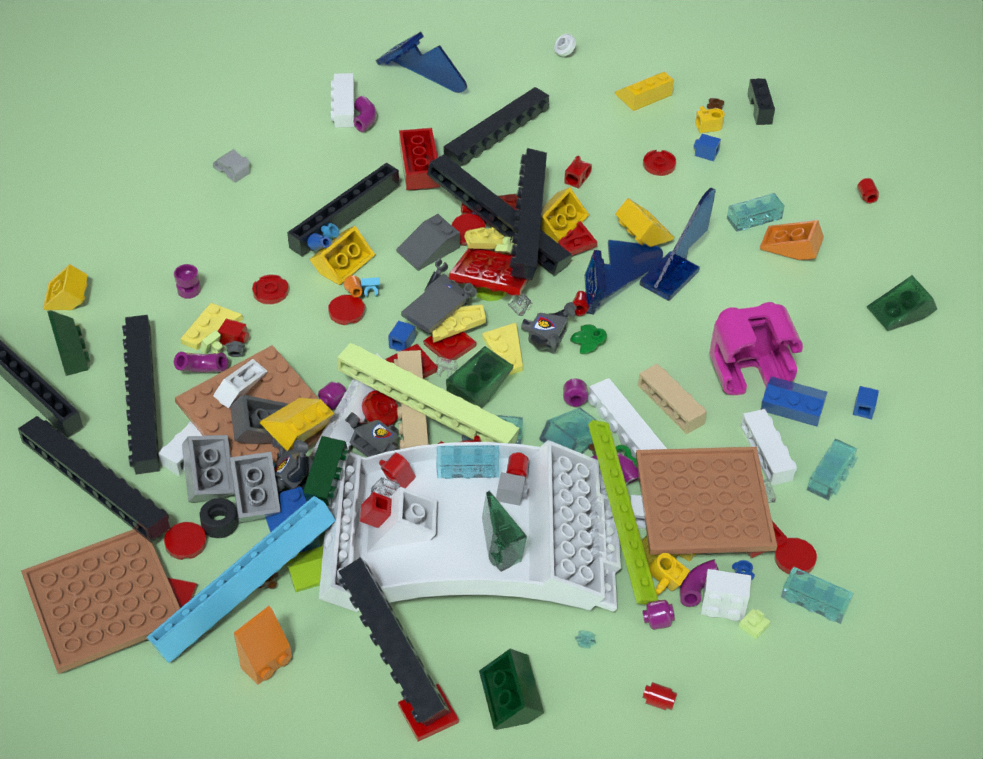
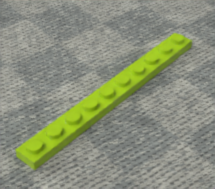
[588,420,658,605]

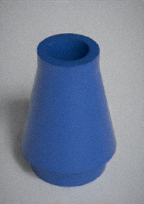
[307,233,331,251]

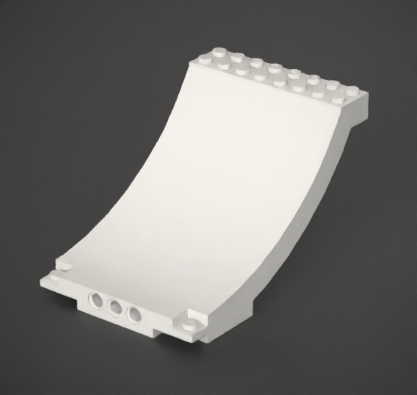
[319,440,621,612]

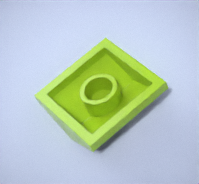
[286,546,324,592]

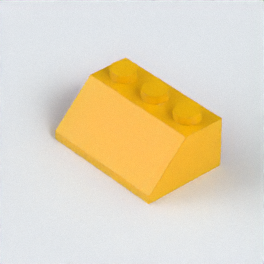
[615,71,674,111]
[540,187,589,243]
[615,198,675,247]
[309,226,375,285]
[260,398,335,451]

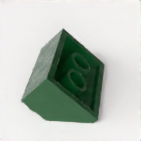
[47,310,90,376]
[303,436,350,506]
[479,648,544,730]

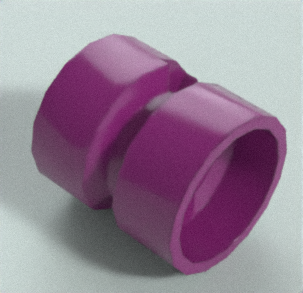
[174,264,201,299]

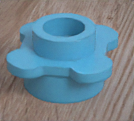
[321,223,339,241]

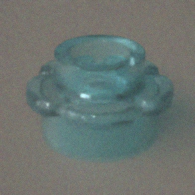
[575,630,596,648]

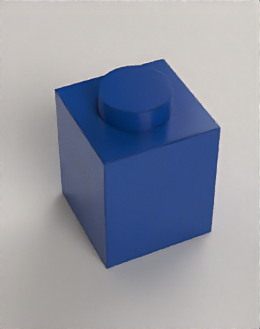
[694,133,721,162]
[388,320,416,351]
[853,386,879,420]

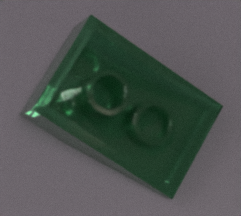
[866,275,937,331]
[446,346,514,409]
[482,491,527,572]

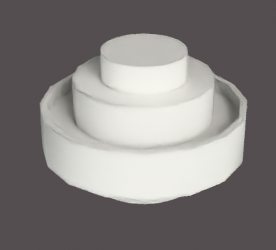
[554,34,576,57]

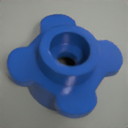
[732,560,755,580]

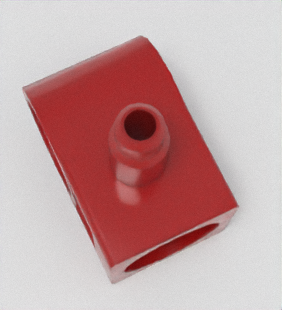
[564,156,592,189]
[379,452,416,489]

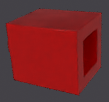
[218,318,249,346]
[360,492,392,528]

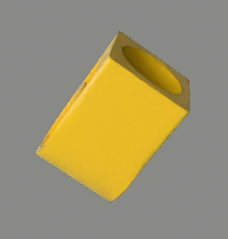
[695,106,725,133]
[649,553,690,595]

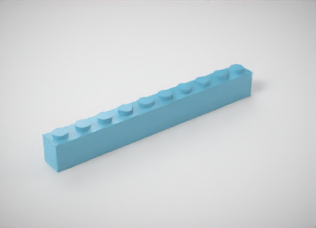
[147,496,336,663]

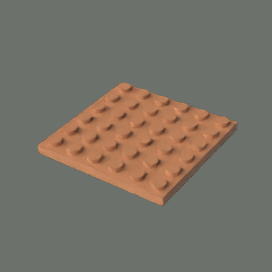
[175,345,327,464]
[636,447,777,555]
[21,529,180,674]

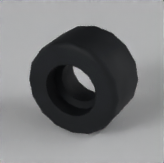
[199,498,238,538]

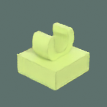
[495,237,514,255]
[200,330,223,354]
[739,609,770,639]

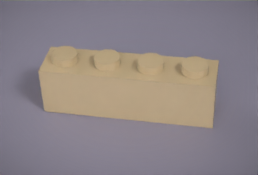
[638,364,707,434]

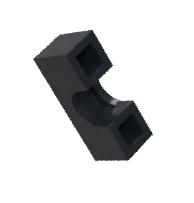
[747,78,775,125]

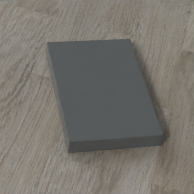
[401,281,466,334]

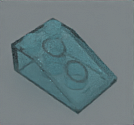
[539,407,598,454]

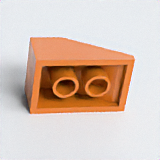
[760,220,824,260]
[234,606,292,685]

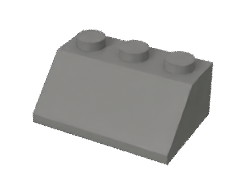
[182,435,234,502]
[230,452,281,523]

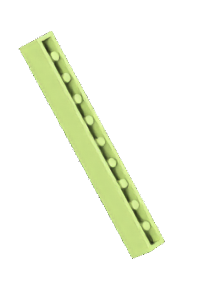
[337,343,519,444]

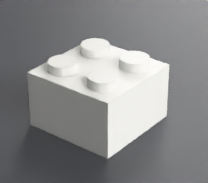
[701,569,751,621]

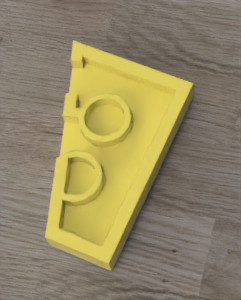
[464,227,511,249]
[180,303,243,350]
[431,304,486,342]
[482,323,523,376]

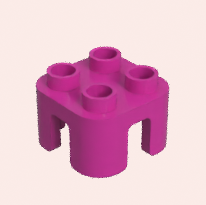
[709,302,803,395]

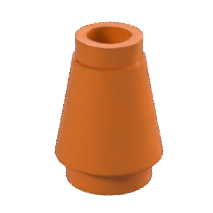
[343,275,362,297]

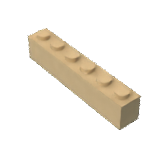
[394,350,428,449]

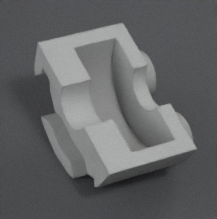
[213,149,250,183]

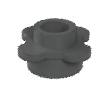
[226,341,246,357]

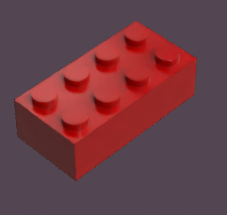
[399,128,440,190]

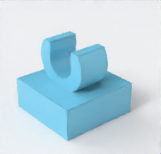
[361,277,380,297]

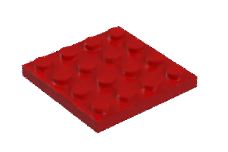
[449,248,538,296]

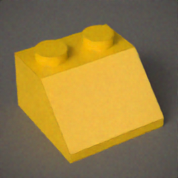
[43,264,88,310]

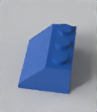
[761,376,828,427]
[266,487,319,553]

